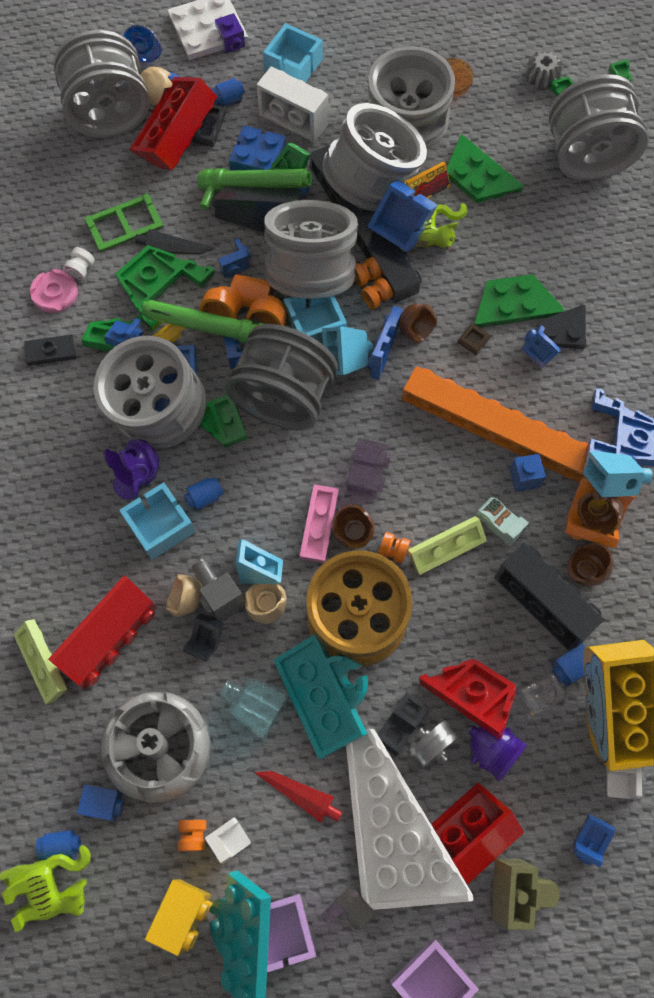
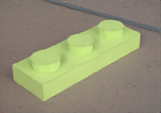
[408,516,487,575]
[13,619,67,705]

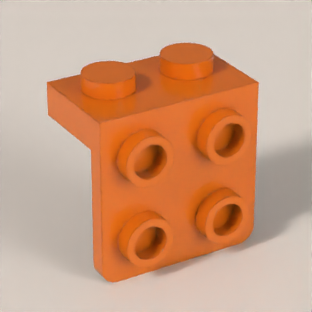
[565,477,631,549]

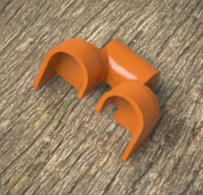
[199,274,288,332]

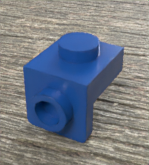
[218,239,251,278]
[573,814,616,867]

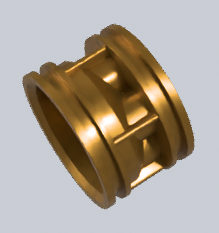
[306,550,412,667]

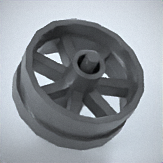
[407,720,459,770]

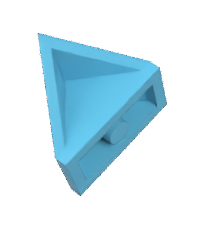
[236,539,283,584]

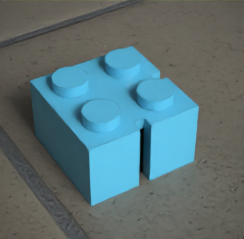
[263,23,323,83]
[284,296,347,344]
[119,482,195,560]

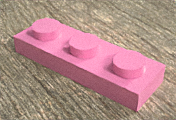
[299,485,339,563]

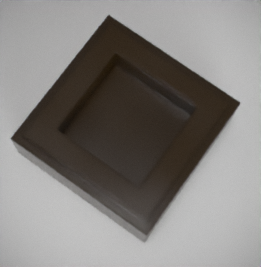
[457,323,491,356]

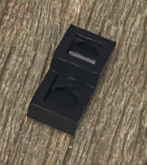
[378,692,429,757]

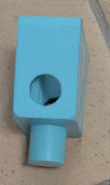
[322,327,373,375]
[583,451,652,497]

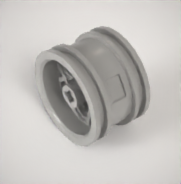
[322,103,427,211]
[265,200,358,298]

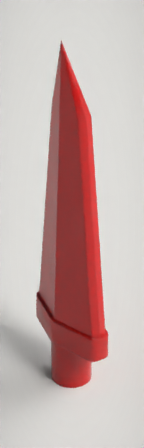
[254,771,343,823]

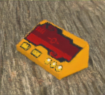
[406,162,450,199]

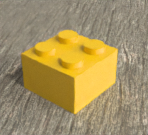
[145,879,213,956]

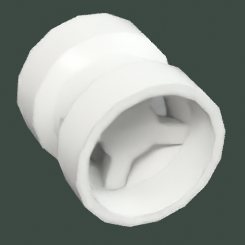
[63,247,95,281]

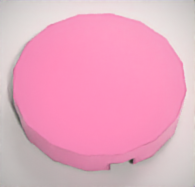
[30,269,78,313]

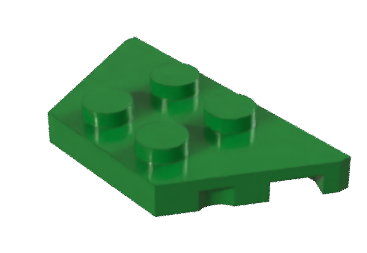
[447,134,524,203]
[474,274,565,328]

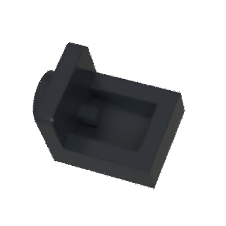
[183,613,224,662]

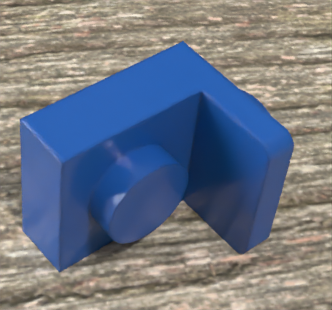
[105,318,144,346]
[521,325,560,368]
[224,337,243,369]

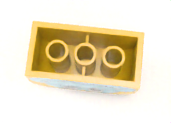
[583,640,654,771]

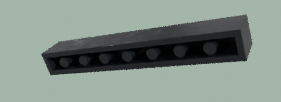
[310,144,422,304]

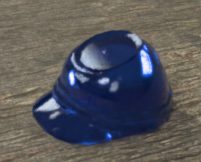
[123,25,162,63]

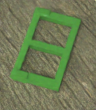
[84,193,164,252]

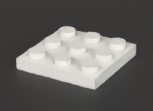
[167,0,248,60]

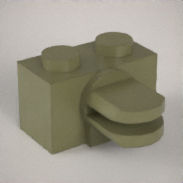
[491,858,560,930]

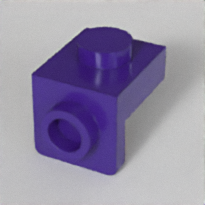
[214,13,245,53]

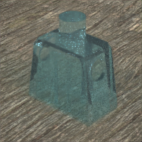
[220,678,290,743]

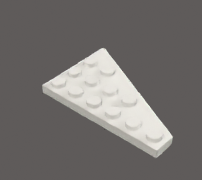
[346,729,473,911]

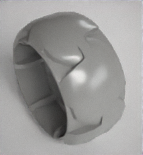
[101,692,211,803]

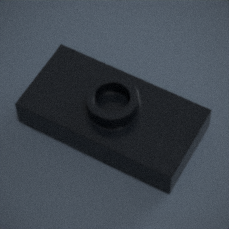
[192,105,226,147]
[24,334,76,366]

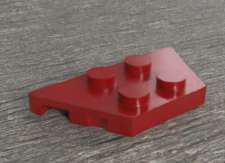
[419,659,516,740]

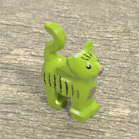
[400,203,468,251]
[0,845,91,933]

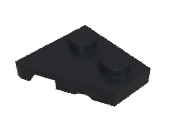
[537,305,586,349]

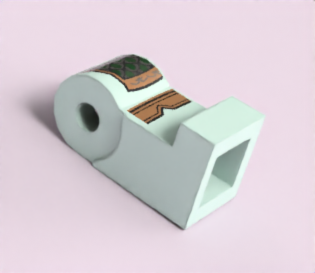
[476,497,529,546]

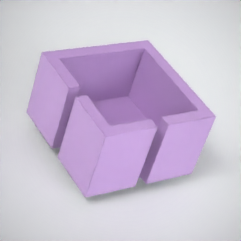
[267,894,316,972]
[390,938,479,998]

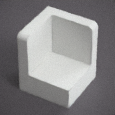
[606,767,642,800]
[205,817,251,864]

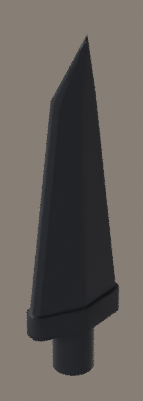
[135,229,215,254]

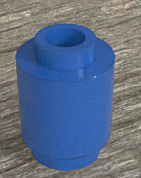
[211,78,245,107]
[184,477,224,511]
[36,830,81,861]

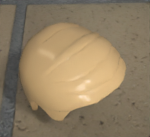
[140,67,172,106]
[166,574,203,617]
[245,584,287,624]

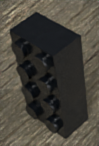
[494,543,605,651]

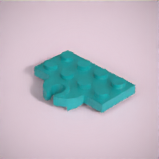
[273,634,368,760]
[209,870,271,998]

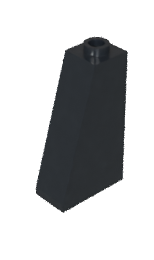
[212,186,303,233]

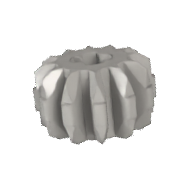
[525,50,563,89]

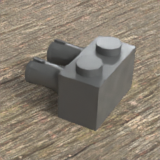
[192,559,245,622]

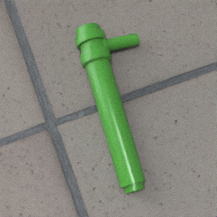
[197,168,312,210]
[142,300,267,344]

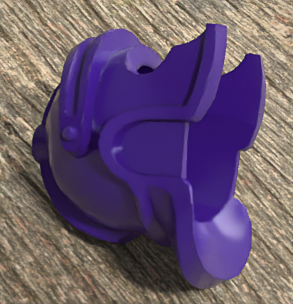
[103,439,160,500]
[468,725,527,782]

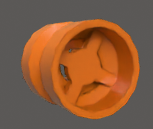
[355,257,382,288]
[361,278,393,310]
[378,532,411,565]
[177,820,207,851]

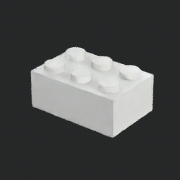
[256,66,328,143]

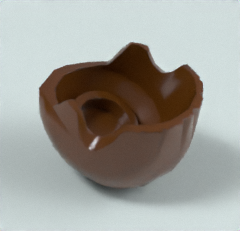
[399,303,437,343]
[577,492,624,534]
[331,504,375,549]
[567,542,613,586]

